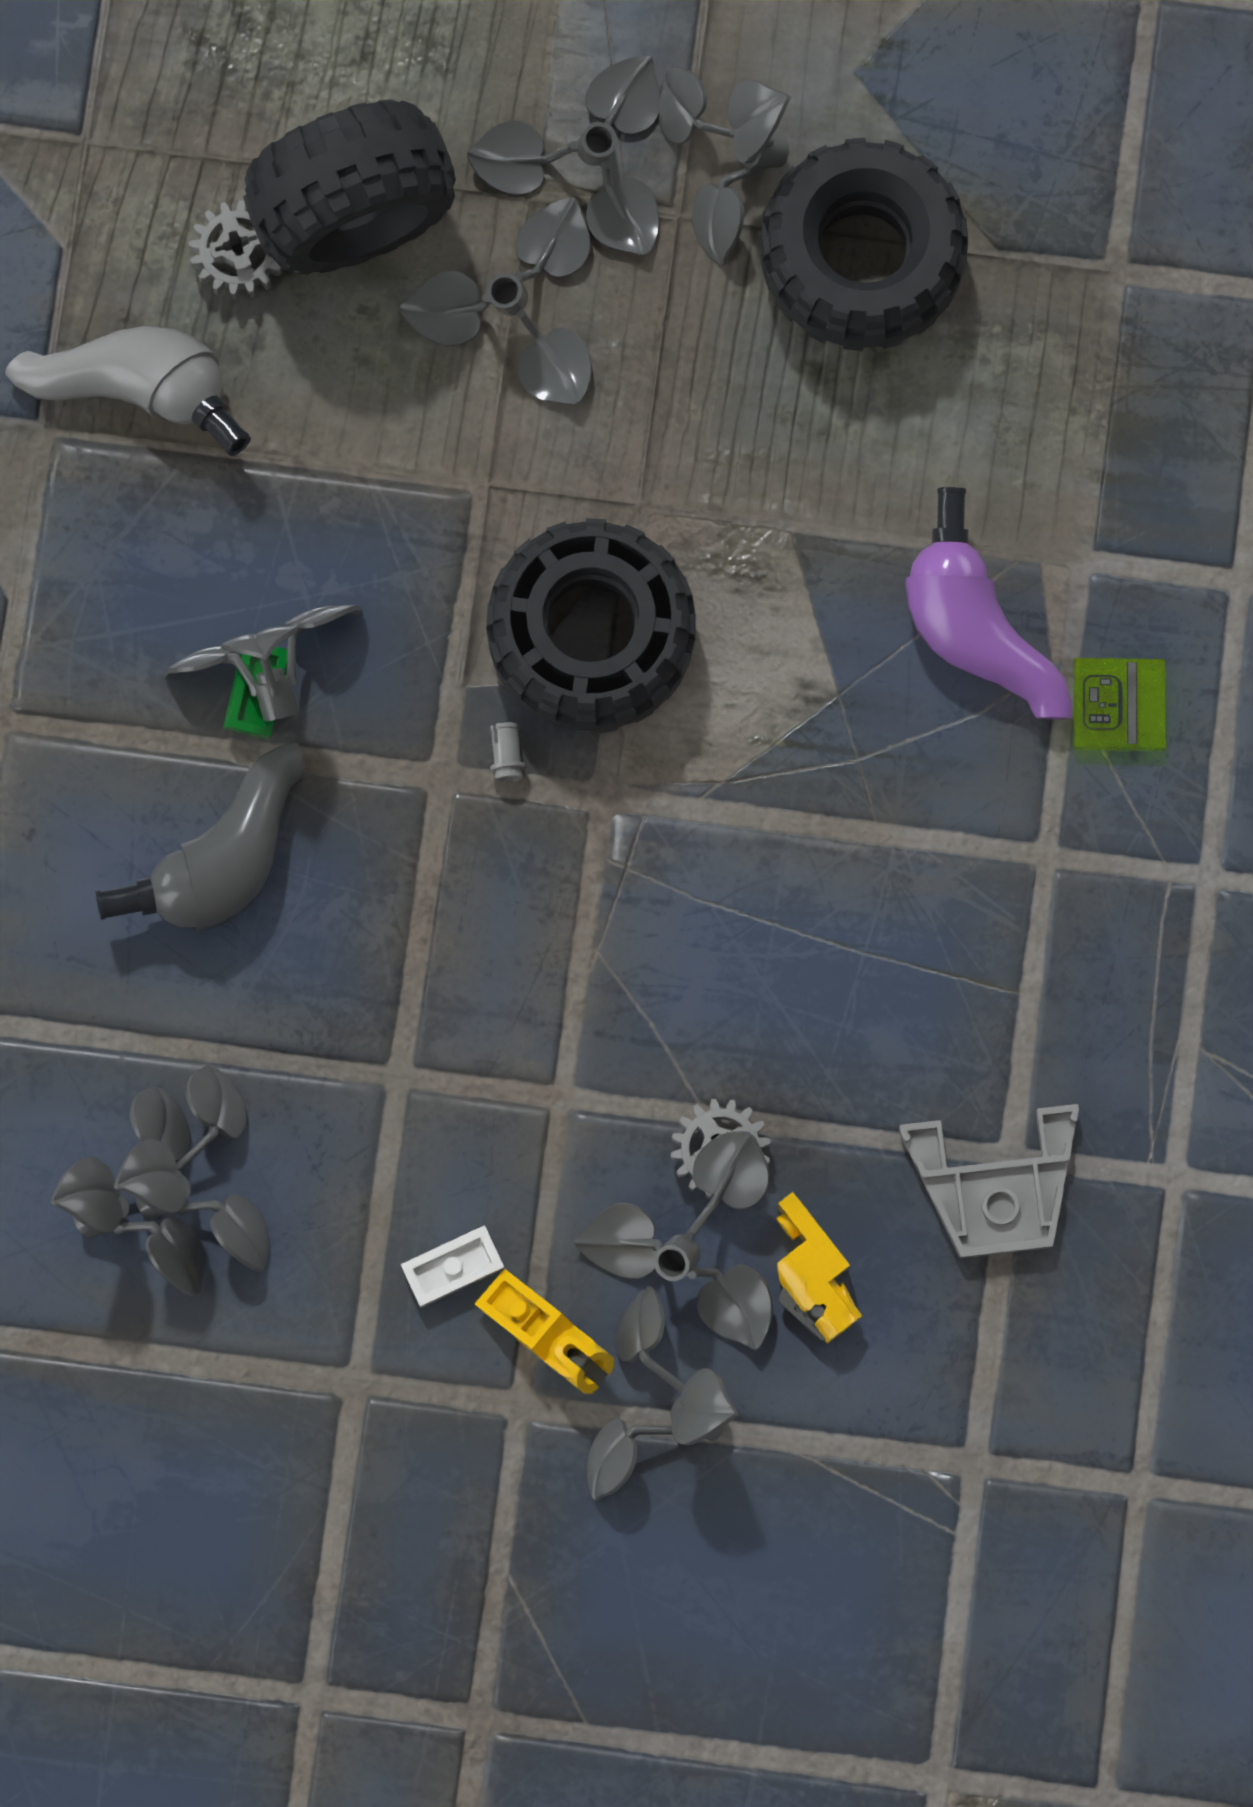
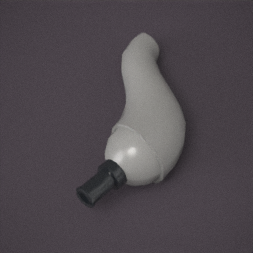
[5,325,251,456]

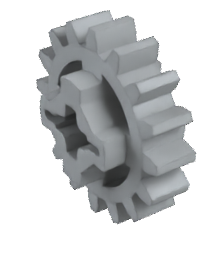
[189,200,283,300]
[671,1099,771,1199]

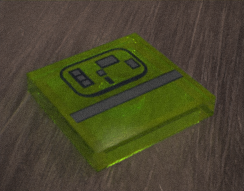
[1073,658,1166,751]

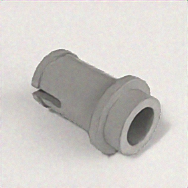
[490,722,526,782]

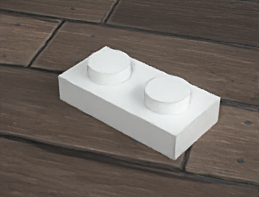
[401,1225,505,1308]

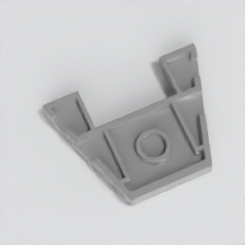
[899,1104,1079,1259]

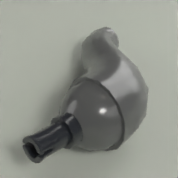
[95,742,304,933]

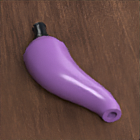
[905,487,1072,720]

